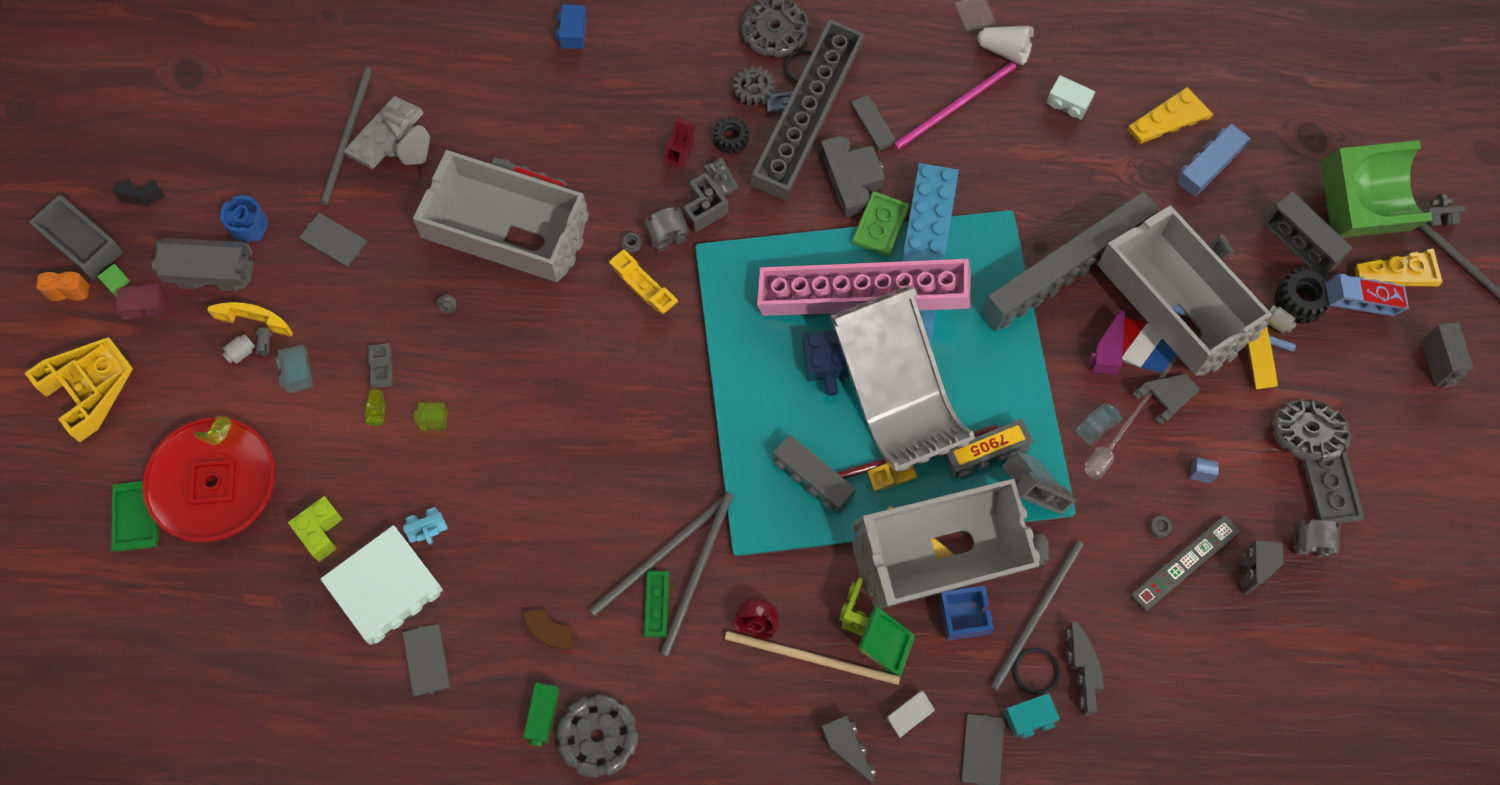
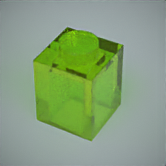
[414,403,448,430]

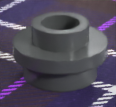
[622,233,642,253]
[436,294,457,313]

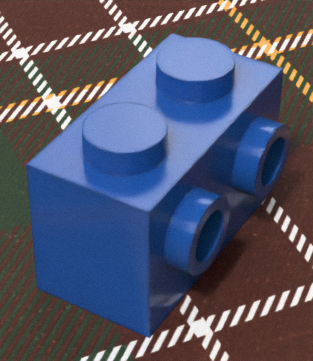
[556,5,587,49]

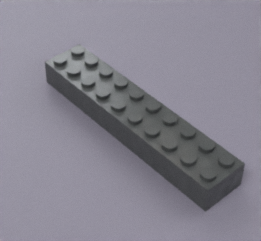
[750,19,865,201]
[980,191,1160,332]

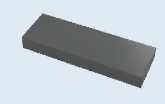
[851,95,896,151]

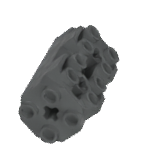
[152,238,253,291]

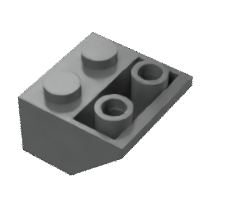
[1239,540,1283,595]

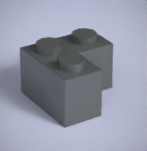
[683,172,728,233]

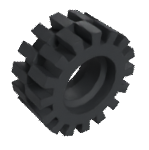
[713,116,749,155]

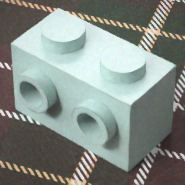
[1047,76,1095,120]

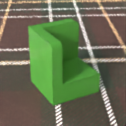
[97,264,130,300]

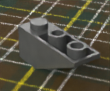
[821,716,876,785]

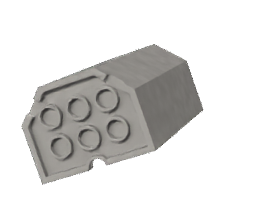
[413,150,589,282]
[1098,205,1272,375]
[852,479,1040,609]

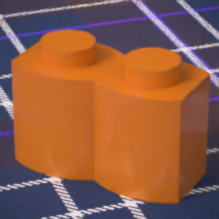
[36,272,89,301]

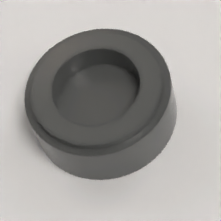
[1149,516,1172,538]

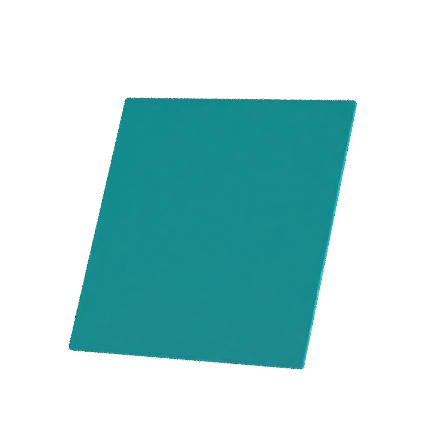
[696,210,1076,556]

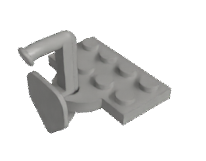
[343,96,430,169]

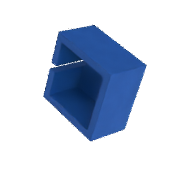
[938,586,994,641]

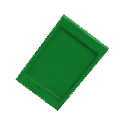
[112,481,159,552]
[859,606,915,677]

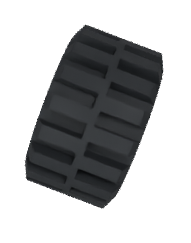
[1275,267,1330,324]

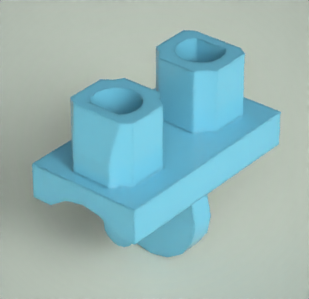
[403,507,448,544]

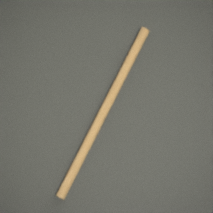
[725,631,900,685]

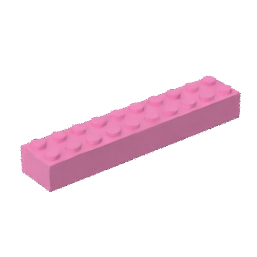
[757,259,971,316]

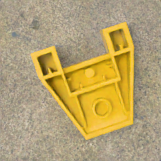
[25,337,133,442]

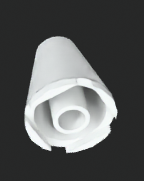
[978,26,1033,65]

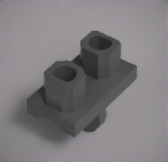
[704,158,738,197]
[1421,193,1465,227]

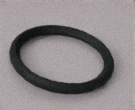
[784,49,813,83]
[1013,648,1060,695]

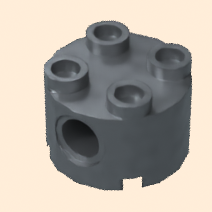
[643,207,690,252]
[1293,520,1340,557]

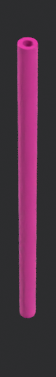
[893,62,1016,150]

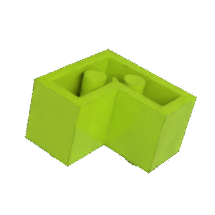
[288,496,343,562]

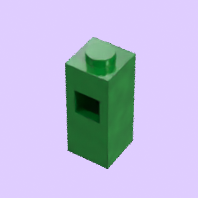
[523,683,560,747]

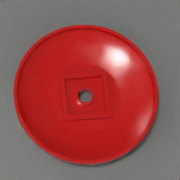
[143,417,275,543]

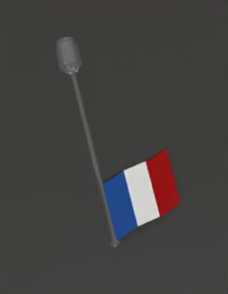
[1084,318,1179,479]

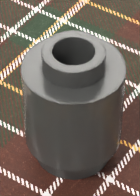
[1033,534,1049,568]

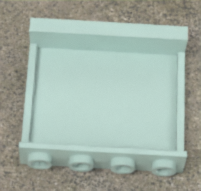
[321,525,443,645]

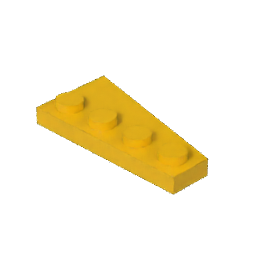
[1127,87,1213,144]
[1354,249,1442,286]

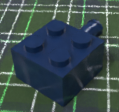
[802,330,850,396]

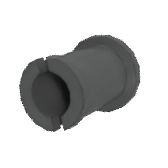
[255,328,272,355]

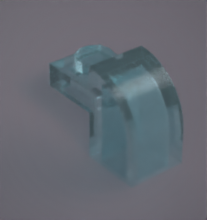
[1075,403,1123,445]

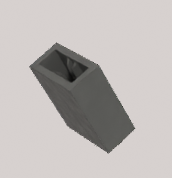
[1421,322,1474,388]

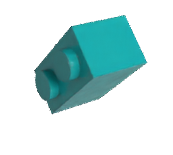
[1004,693,1060,739]

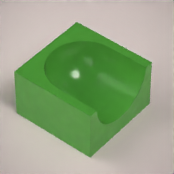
[1320,140,1433,238]

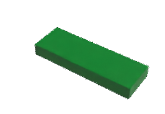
[644,571,669,638]

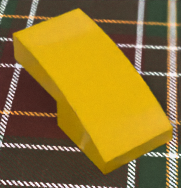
[868,463,918,491]

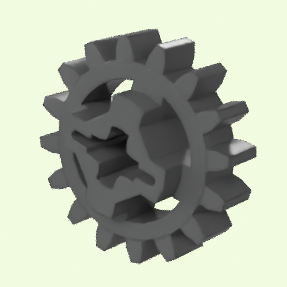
[733,66,776,106]

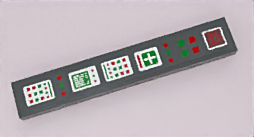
[1130,515,1240,612]

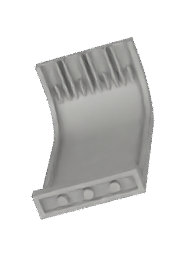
[830,285,975,471]

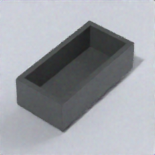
[29,195,123,280]

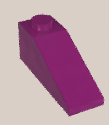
[1089,311,1125,375]

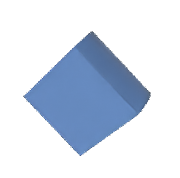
[1189,457,1219,484]

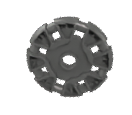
[740,0,809,58]
[1272,399,1351,462]
[556,694,638,778]

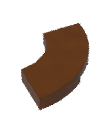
[523,609,574,650]

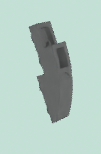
[1065,622,1104,716]

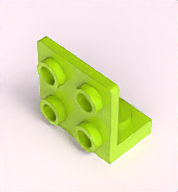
[839,577,869,636]

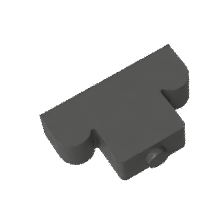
[820,136,885,218]

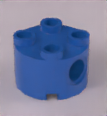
[220,195,267,242]

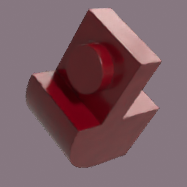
[663,117,696,168]

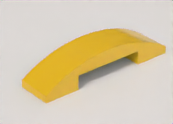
[609,249,678,314]
[207,302,293,337]

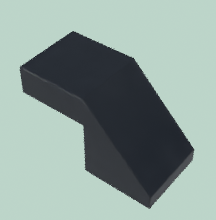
[111,179,165,206]

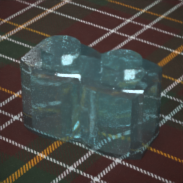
[276,345,313,393]

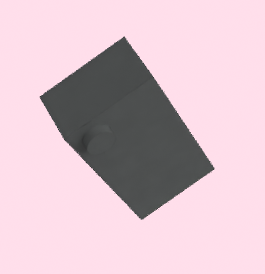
[1263,191,1353,277]

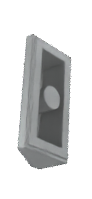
[886,691,935,738]

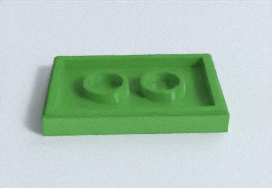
[852,191,910,257]

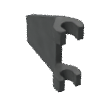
[1132,374,1200,425]

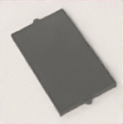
[299,213,367,268]
[403,624,451,697]
[961,714,1005,785]

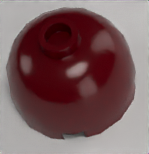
[734,597,779,639]

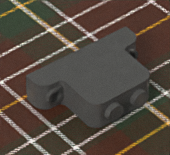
[1002,450,1077,515]

